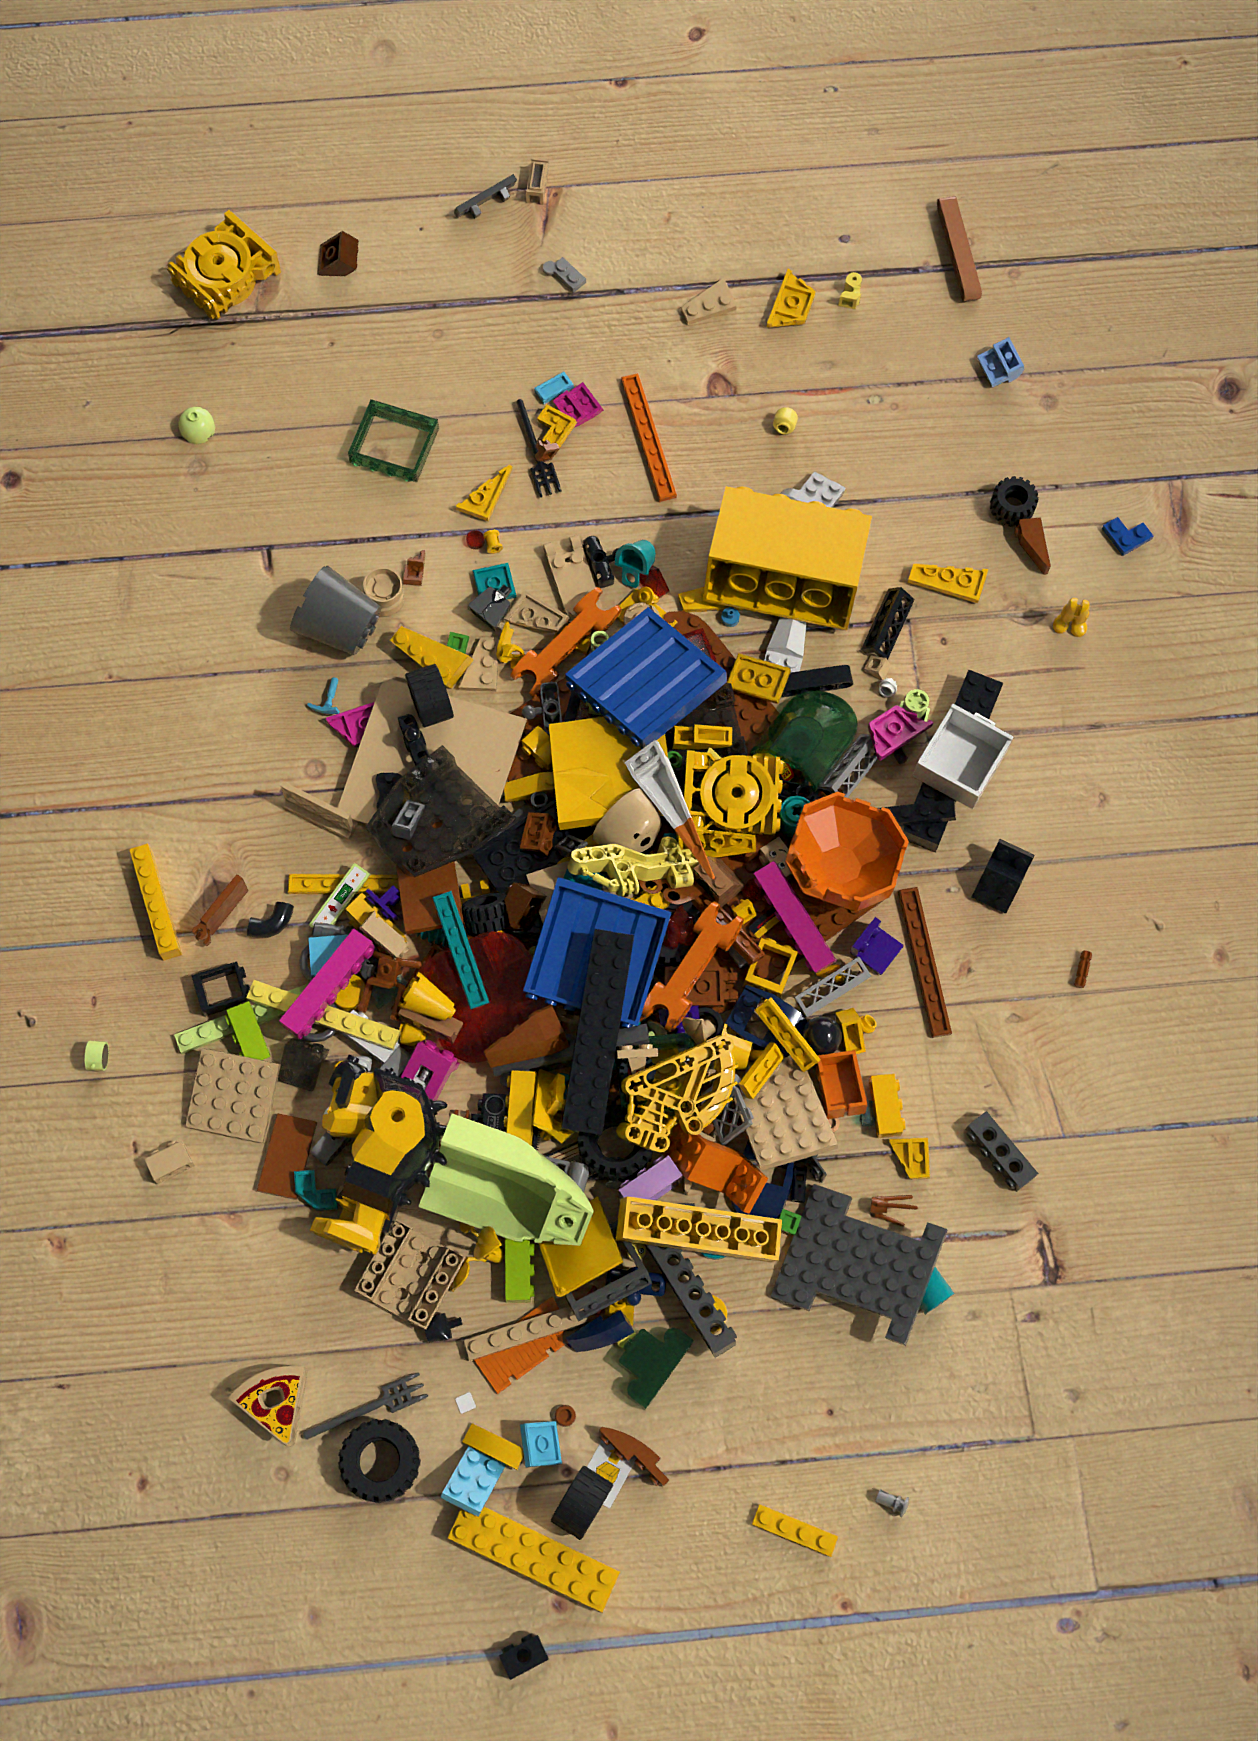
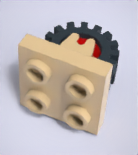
[615,1044,658,1089]

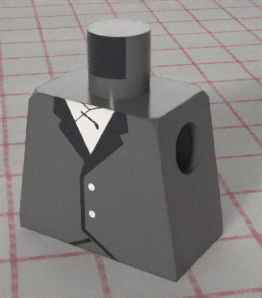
[468,584,512,631]

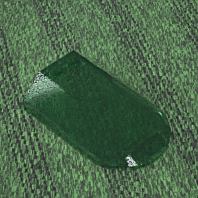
[750,691,858,792]

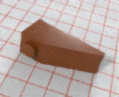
[1015,517,1051,575]

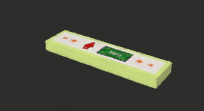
[309,863,371,928]

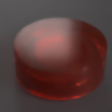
[466,530,485,550]

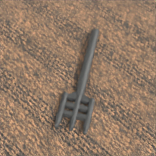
[303,1373,428,1439]

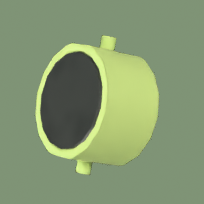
[85,1041,109,1071]

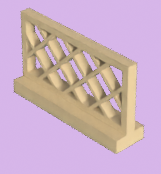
[280,781,358,841]

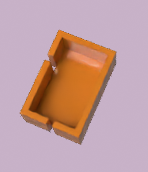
[815,1050,867,1119]

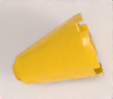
[398,972,456,1021]

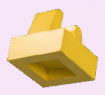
[731,899,757,924]

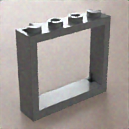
[564,1220,652,1322]

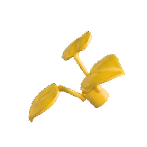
[450,1222,505,1292]

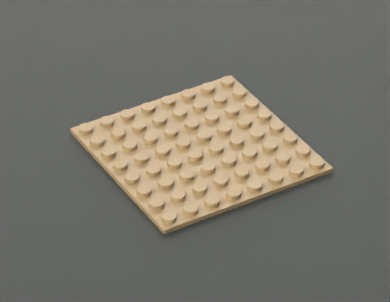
[337,677,527,856]

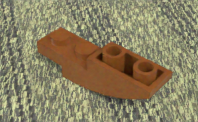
[599,1427,669,1487]

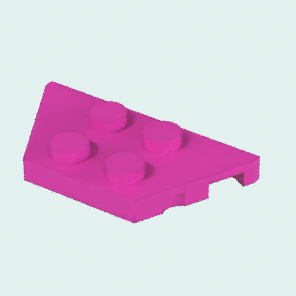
[326,702,375,748]
[867,705,934,761]

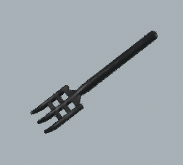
[516,399,561,498]

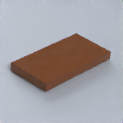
[257,1113,317,1200]

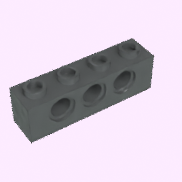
[965,1111,1039,1192]

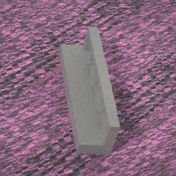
[819,734,878,798]
[794,957,871,1018]

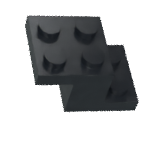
[971,839,1035,914]

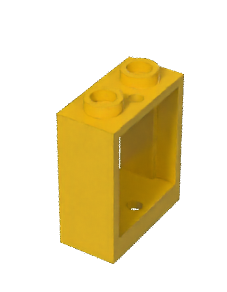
[744,938,798,998]

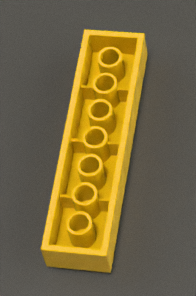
[616,1196,782,1262]
[448,1507,620,1613]

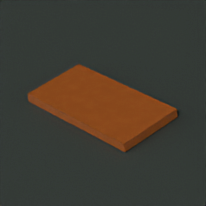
[391,820,464,935]

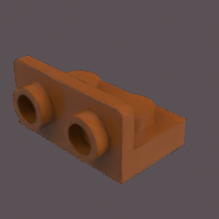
[520,812,557,856]

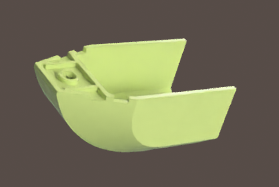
[418,1114,593,1246]

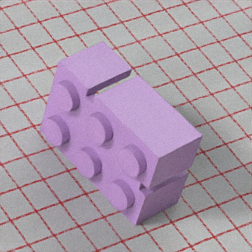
[618,1156,683,1201]

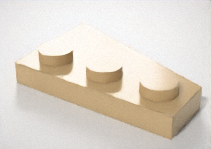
[504,591,570,634]
[459,637,499,692]

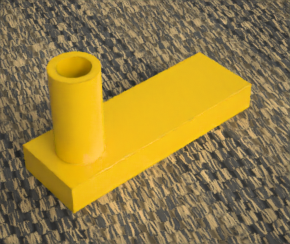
[738,1042,784,1099]

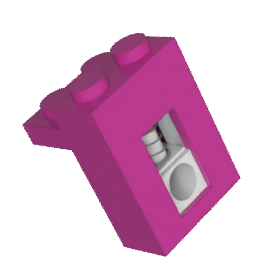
[401,1040,460,1101]

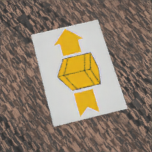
[587,1440,636,1508]

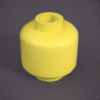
[773,407,798,435]

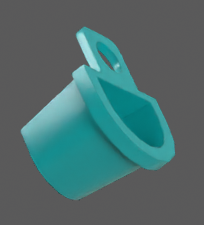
[615,539,656,588]

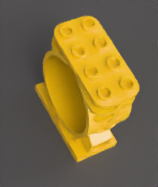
[167,210,281,320]
[684,750,784,835]

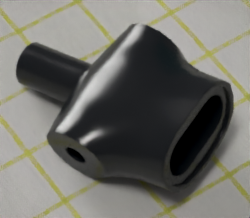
[424,1313,463,1343]

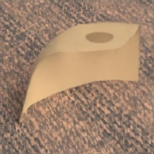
[593,788,662,853]

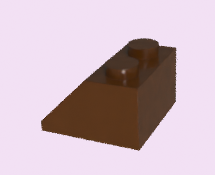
[318,231,359,276]
[504,882,547,930]

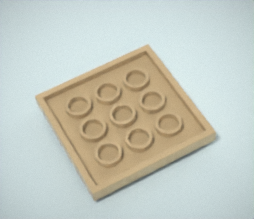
[185,1048,281,1143]

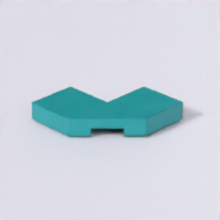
[294,1170,338,1211]

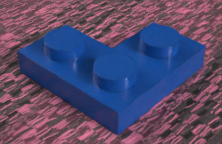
[1102,517,1154,556]

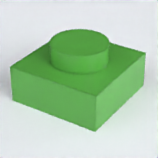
[447,632,469,654]
[779,1209,802,1236]

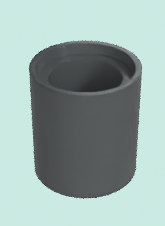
[531,792,549,811]

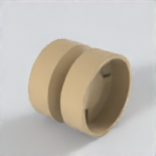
[363,567,404,616]

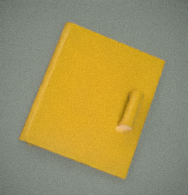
[539,1196,623,1297]

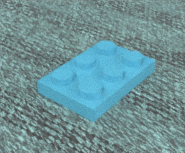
[440,1446,506,1517]

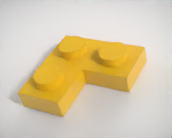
[537,404,577,448]

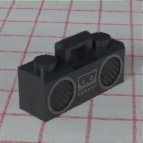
[471,1093,507,1132]

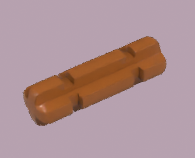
[1074,950,1092,988]

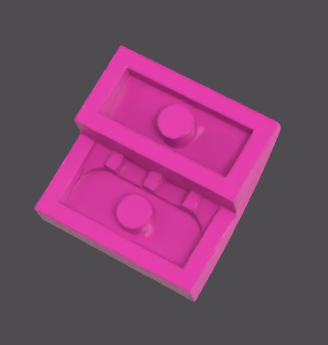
[553,382,604,428]

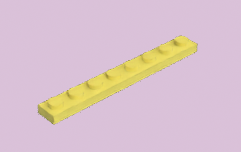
[246,980,401,1050]

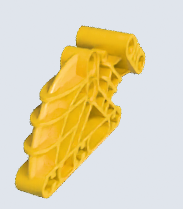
[616,1035,739,1152]

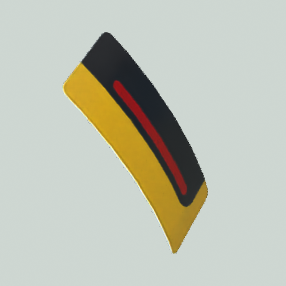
[749,907,779,938]

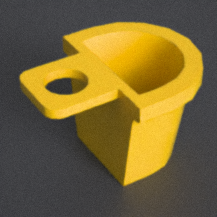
[713,1024,752,1070]

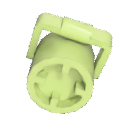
[900,689,930,722]

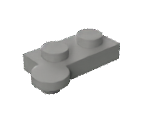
[543,257,586,293]

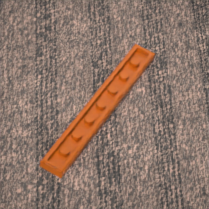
[621,373,677,502]

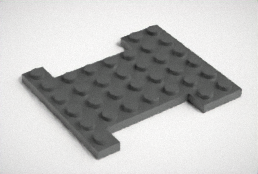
[771,1184,948,1346]

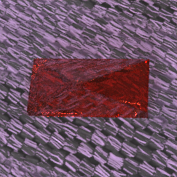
[639,566,670,598]

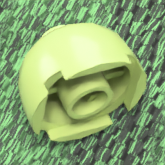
[178,407,216,444]

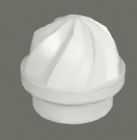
[879,678,897,697]

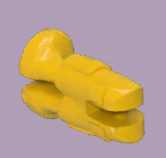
[1052,598,1090,637]

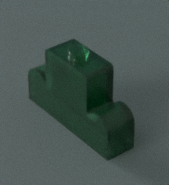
[619,1328,694,1410]

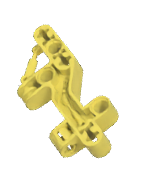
[567,836,699,897]

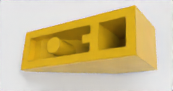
[504,772,556,802]

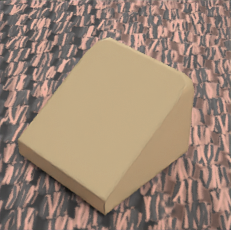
[863,655,891,680]

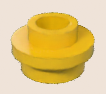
[860,1015,877,1034]

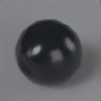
[802,1016,842,1056]

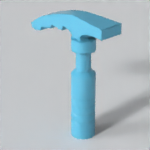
[307,678,340,714]

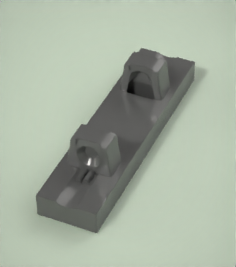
[454,174,517,219]

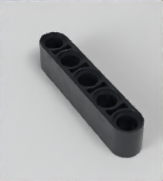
[781,665,854,698]

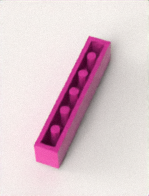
[754,861,837,973]
[279,929,375,1040]

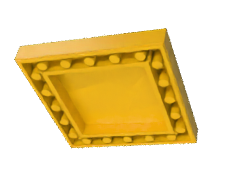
[549,717,668,830]

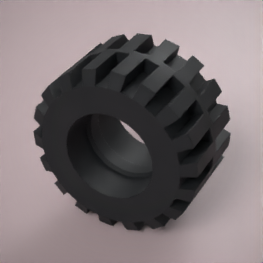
[990,476,1039,527]
[461,893,510,934]

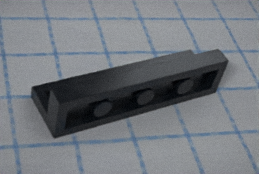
[861,587,915,660]

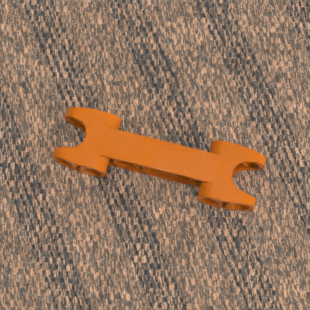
[510,587,622,698]
[641,901,744,1032]

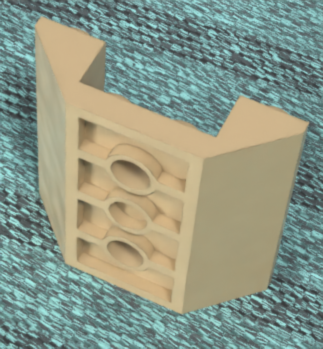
[354,1219,466,1330]

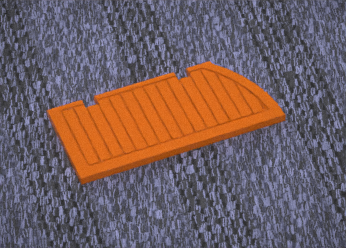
[474,1297,564,1394]

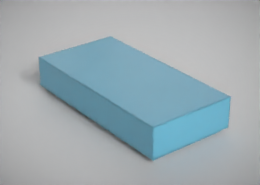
[534,372,574,404]

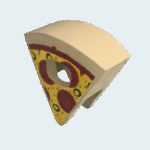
[228,1366,308,1447]

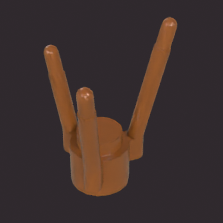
[870,1195,918,1227]

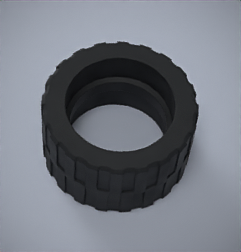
[405,664,454,728]
[551,1466,613,1540]

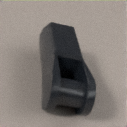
[791,1165,807,1203]

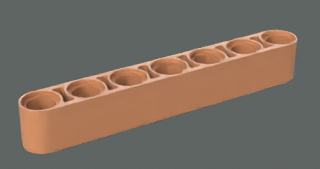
[937,196,982,301]

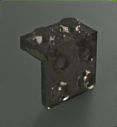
[278,1037,329,1091]

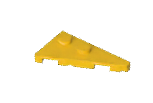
[456,465,512,521]

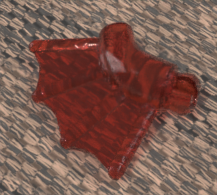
[667,905,698,949]

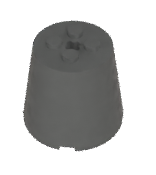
[290,565,382,655]

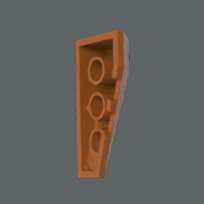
[484,1005,569,1068]

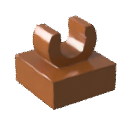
[535,440,560,462]

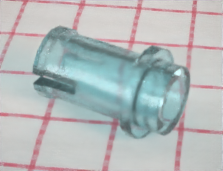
[859,1100,875,1126]

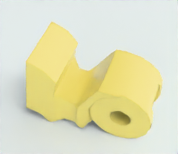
[838,273,862,309]

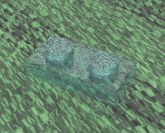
[370,975,408,1010]

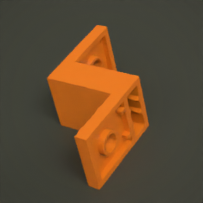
[661,1121,768,1214]

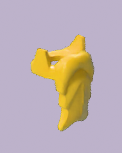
[496,621,525,669]

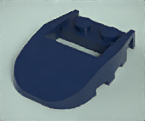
[725,985,807,1057]
[732,1140,794,1219]

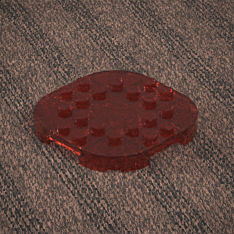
[422,931,549,1063]

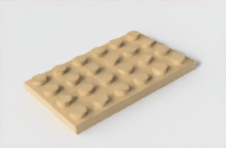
[733,1055,838,1171]

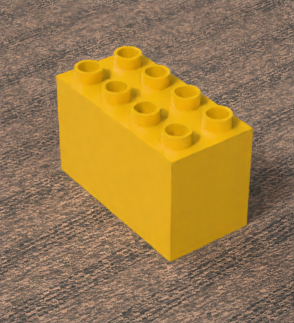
[703,486,872,630]

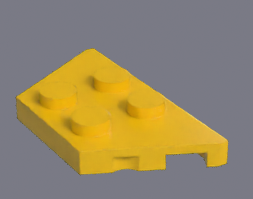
[767,269,816,328]

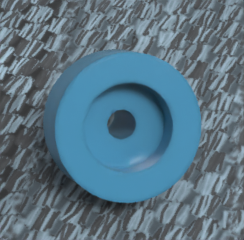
[721,607,740,627]

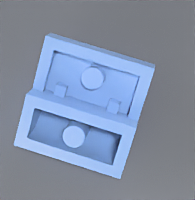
[977,337,1024,387]

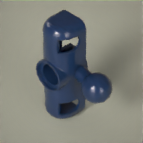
[605,1267,667,1306]

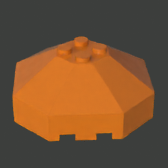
[785,791,909,912]

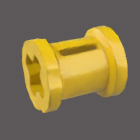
[483,530,503,554]

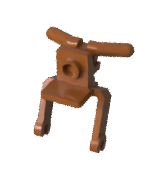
[358,951,422,1021]

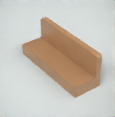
[398,1008,463,1044]

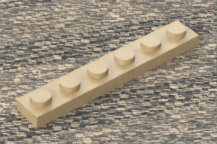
[464,1306,588,1361]

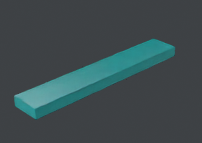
[432,891,490,1009]

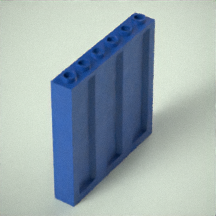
[565,607,727,749]
[522,877,672,1028]

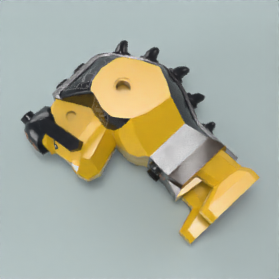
[310,1055,448,1255]

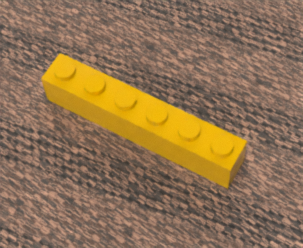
[129,843,182,961]

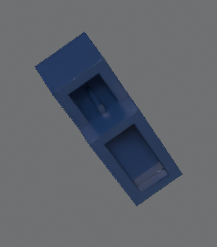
[566,1310,634,1352]

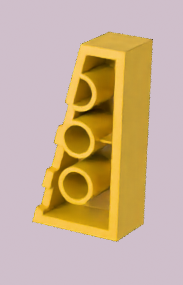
[390,626,474,689]

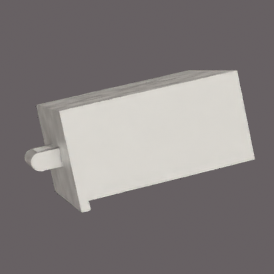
[913,704,1013,809]

